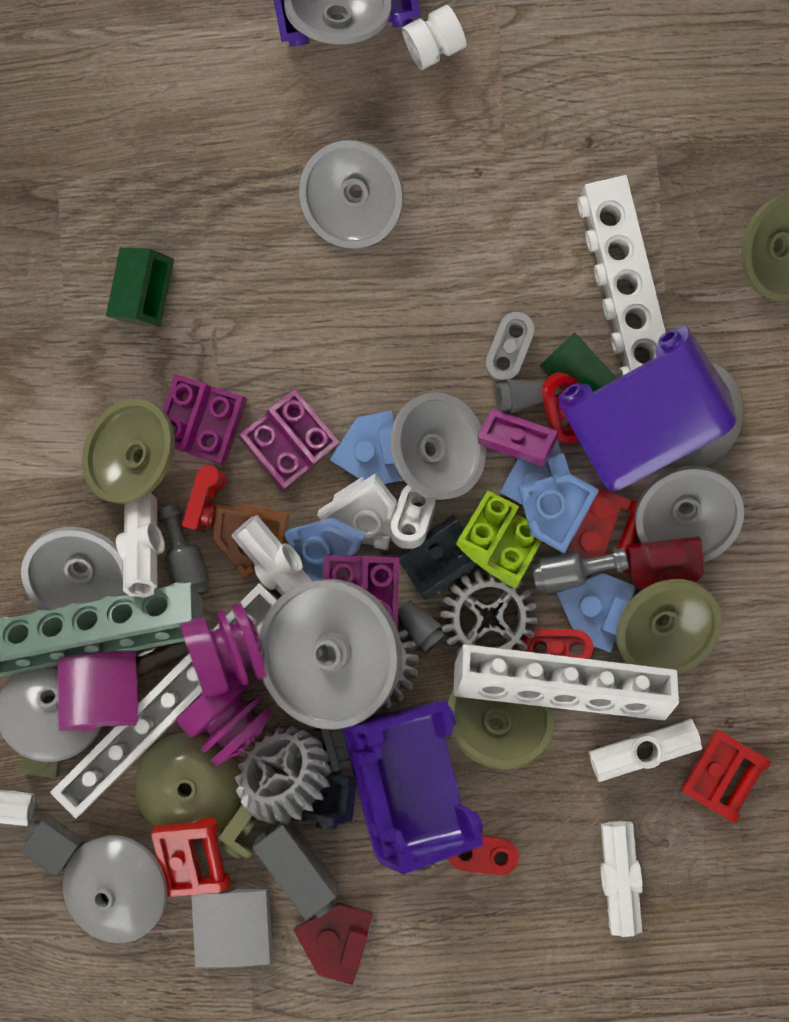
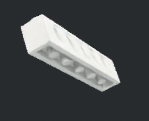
[577,175,666,377]
[454,644,679,721]

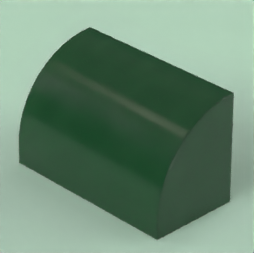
[106,247,174,328]
[540,332,618,391]

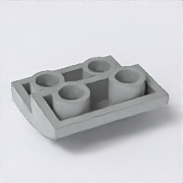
[191,888,273,967]

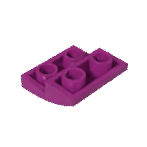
[163,374,247,465]
[238,389,340,492]
[322,555,399,629]
[57,651,138,731]

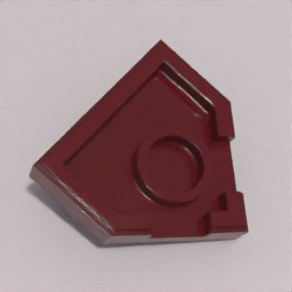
[628,536,704,590]
[293,902,373,985]

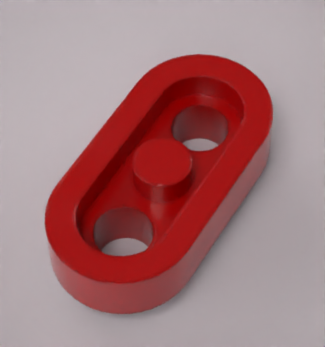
[542,372,578,443]
[522,629,595,660]
[448,834,519,876]

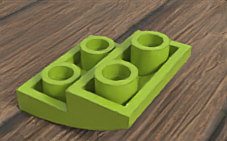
[456,490,542,589]

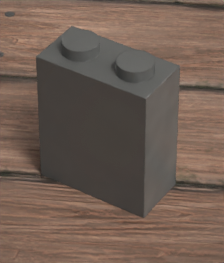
[252,820,338,920]

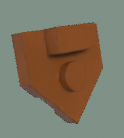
[213,503,289,579]

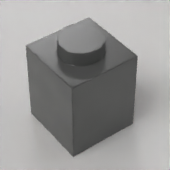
[21,815,84,876]

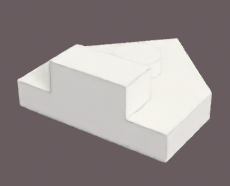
[317,474,397,550]

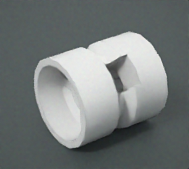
[402,5,467,70]

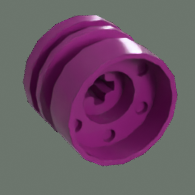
[180,603,266,699]
[175,671,273,766]

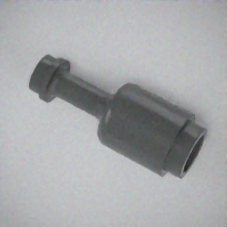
[158,504,210,595]
[532,547,629,593]

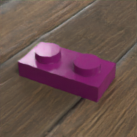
[477,409,558,467]

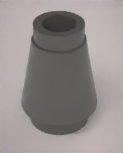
[495,379,545,414]
[398,600,446,654]

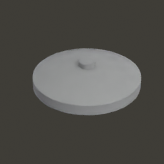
[259,579,402,729]

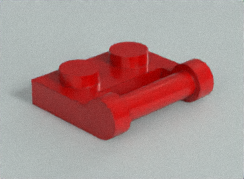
[182,465,227,533]
[566,486,638,574]
[680,728,772,824]
[151,817,231,897]

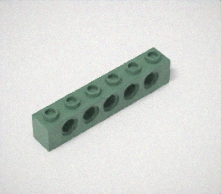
[0,582,203,677]

